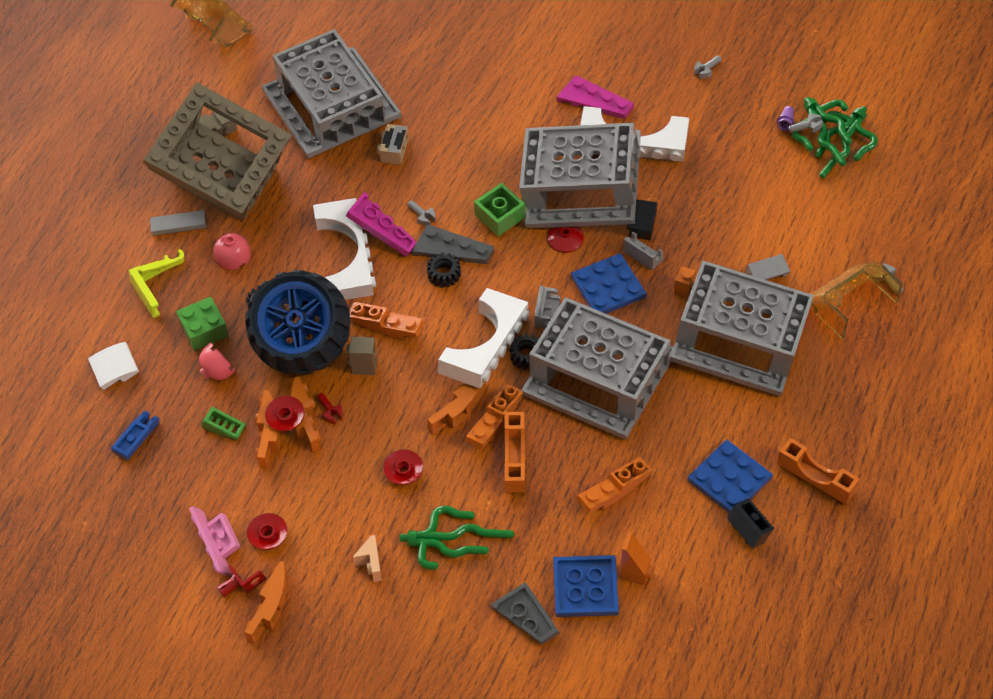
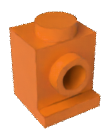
[674,266,696,298]

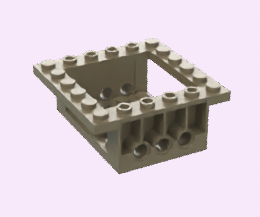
[143,82,292,221]

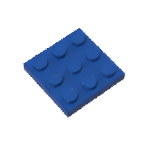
[571,253,646,314]
[687,439,773,514]
[553,555,619,617]

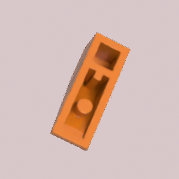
[620,531,653,585]

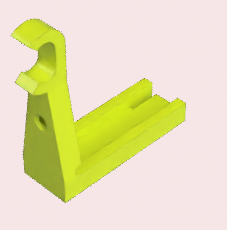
[129,249,184,318]

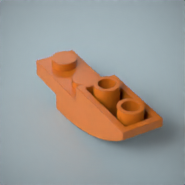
[349,302,424,339]
[291,376,321,452]
[427,382,486,435]
[465,383,523,449]
[255,390,281,468]
[576,457,653,514]
[244,561,287,644]

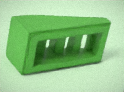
[201,407,246,441]

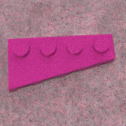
[557,75,634,119]
[346,192,417,257]

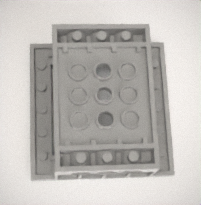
[261,29,402,159]
[519,123,641,228]
[669,260,814,397]
[521,297,673,440]

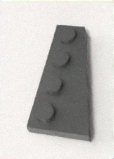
[412,224,494,264]

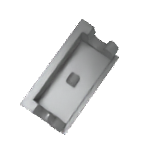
[623,232,664,270]
[745,254,790,280]
[534,286,560,328]

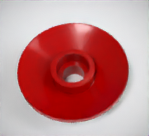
[547,226,584,253]
[265,396,305,431]
[383,449,423,485]
[247,513,288,550]

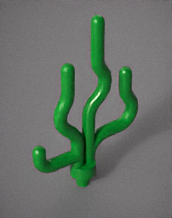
[791,97,853,167]
[815,106,878,179]
[400,505,515,570]

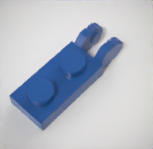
[111,411,160,461]

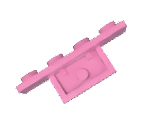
[189,506,241,577]

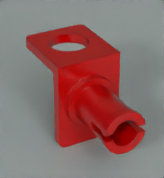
[217,564,267,598]

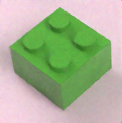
[474,183,526,237]
[176,297,229,351]

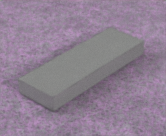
[150,210,206,236]

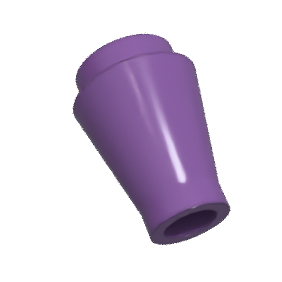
[777,106,794,131]

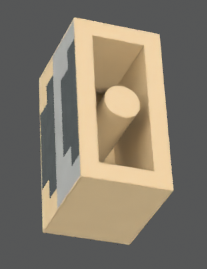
[377,124,409,165]

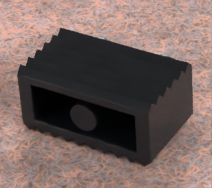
[627,199,658,240]
[726,498,774,549]

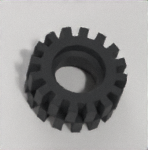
[427,252,461,288]
[510,333,539,370]

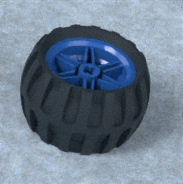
[245,270,351,375]

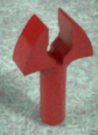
[317,393,343,424]

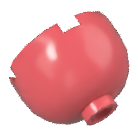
[214,233,251,270]
[199,342,237,381]

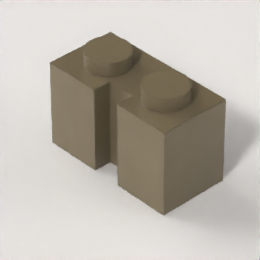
[199,111,237,136]
[346,337,378,375]

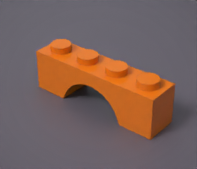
[505,412,525,493]
[777,438,860,505]

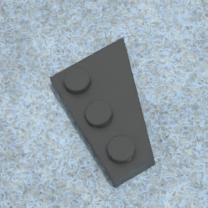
[491,582,560,645]

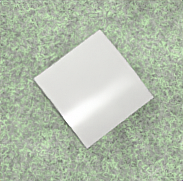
[88,342,139,390]

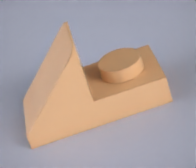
[353,535,382,582]

